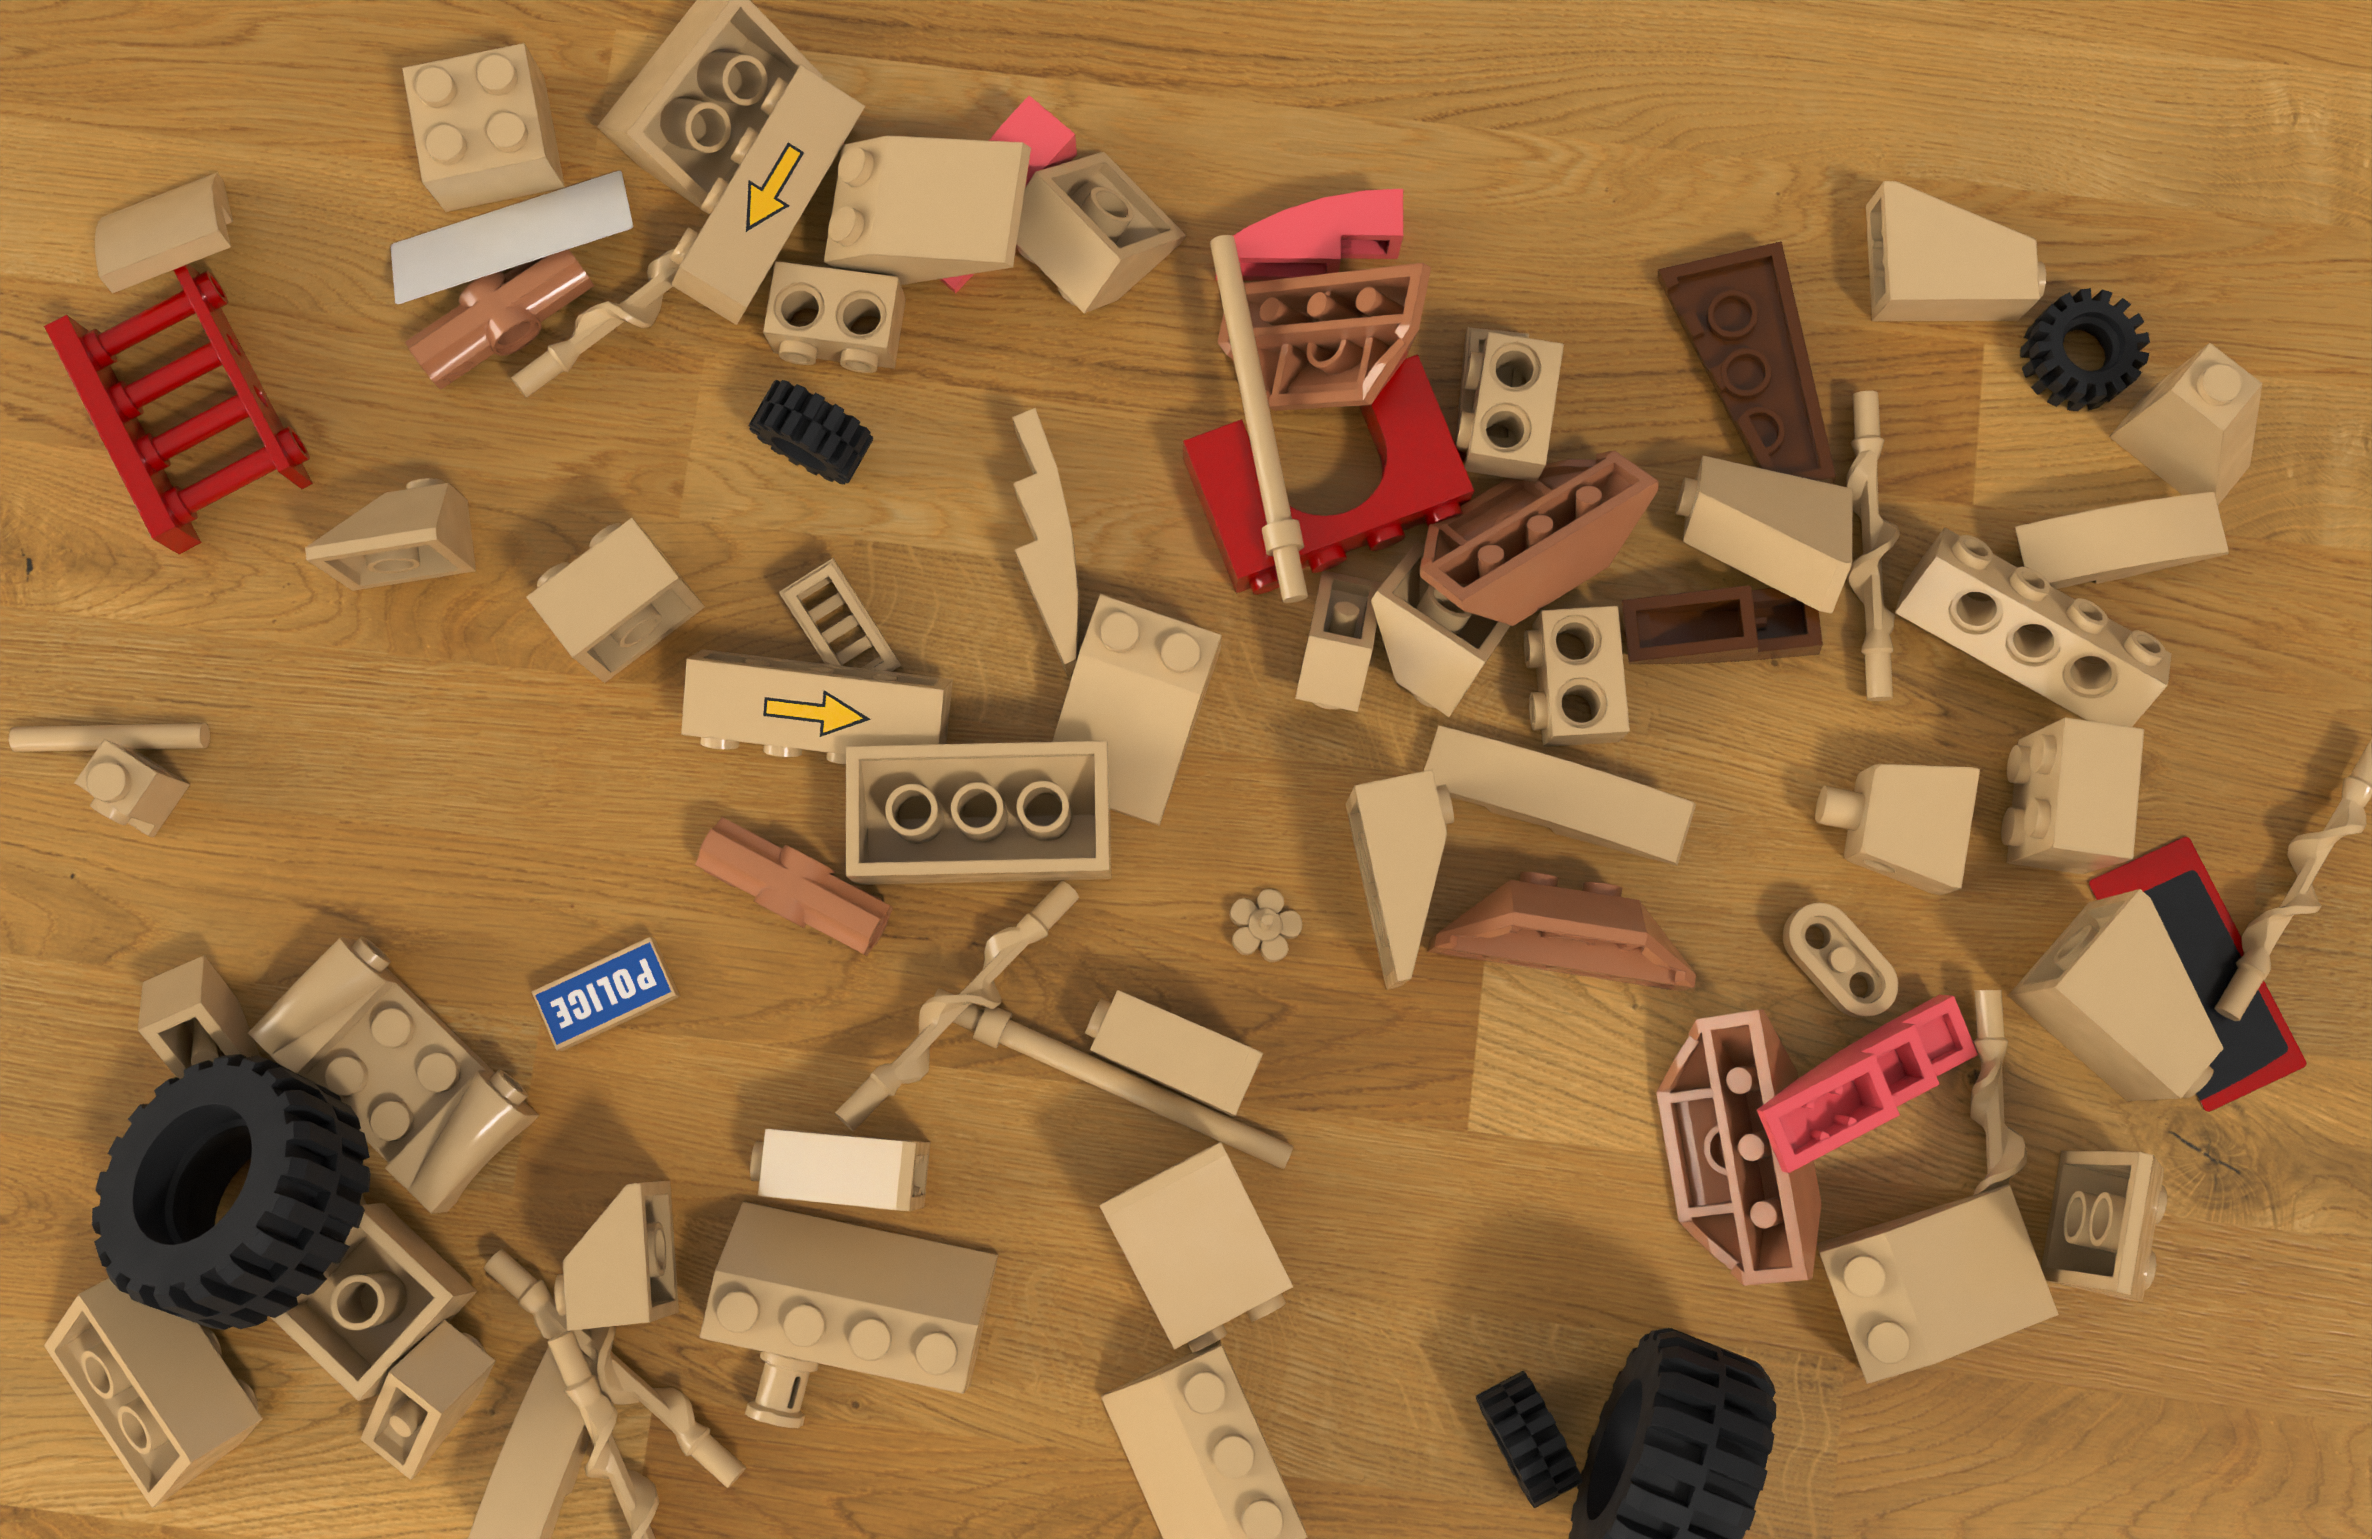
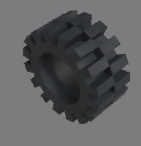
[2020,288,2150,411]
[748,380,873,485]
[1476,1371,1583,1508]

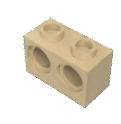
[763,261,906,373]
[1455,332,1564,482]
[1524,606,1630,747]

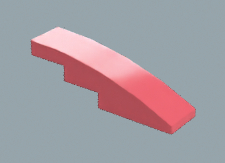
[1757,995,1978,1173]

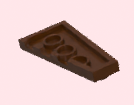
[1657,241,1836,484]

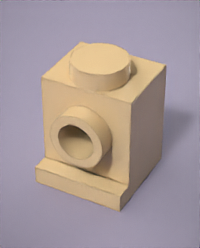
[74,739,190,838]

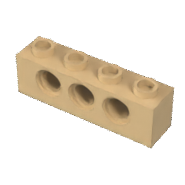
[1895,527,2172,727]

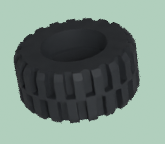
[92,1054,371,1330]
[1569,1328,1777,1539]

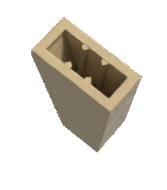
[1866,181,2046,321]
[2110,343,2263,505]
[1675,456,1853,614]
[1085,990,1263,1117]
[750,1129,931,1211]

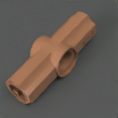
[405,249,594,390]
[695,817,893,956]

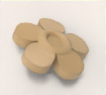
[1229,889,1302,962]

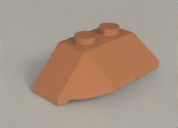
[1217,263,1431,411]
[1420,450,1659,626]
[1428,872,1696,992]
[1656,1009,1822,1286]

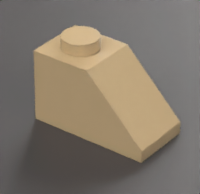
[1295,571,1383,712]
[138,955,261,1079]
[360,1320,496,1480]

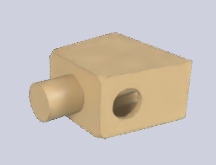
[1815,764,1980,895]

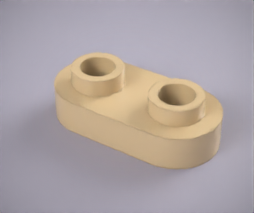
[1783,903,1898,1018]

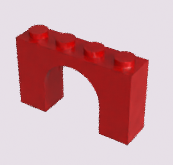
[1183,354,1474,595]

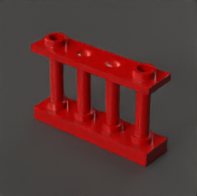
[44,264,313,554]

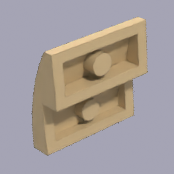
[95,172,233,294]

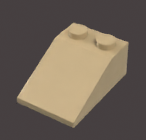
[824,135,1031,285]
[1052,594,1222,826]
[1345,769,1454,990]
[2041,1151,2167,1302]
[1817,1185,2059,1384]

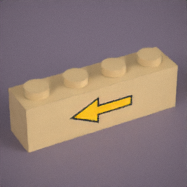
[670,64,865,325]
[681,649,953,764]

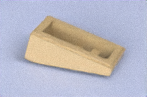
[779,558,901,672]

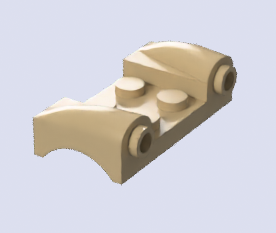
[248,936,540,1214]

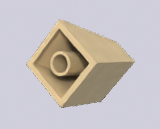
[2008,889,2224,1101]
[1099,1142,1293,1353]

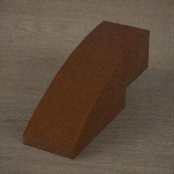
[1622,585,1823,664]

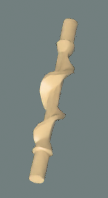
[511,249,679,398]
[1846,391,1900,701]
[2215,739,2372,1021]
[835,881,1079,1131]
[1970,990,2027,1195]
[484,1249,746,1488]
[547,1330,659,1539]

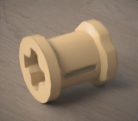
[745,1351,819,1428]

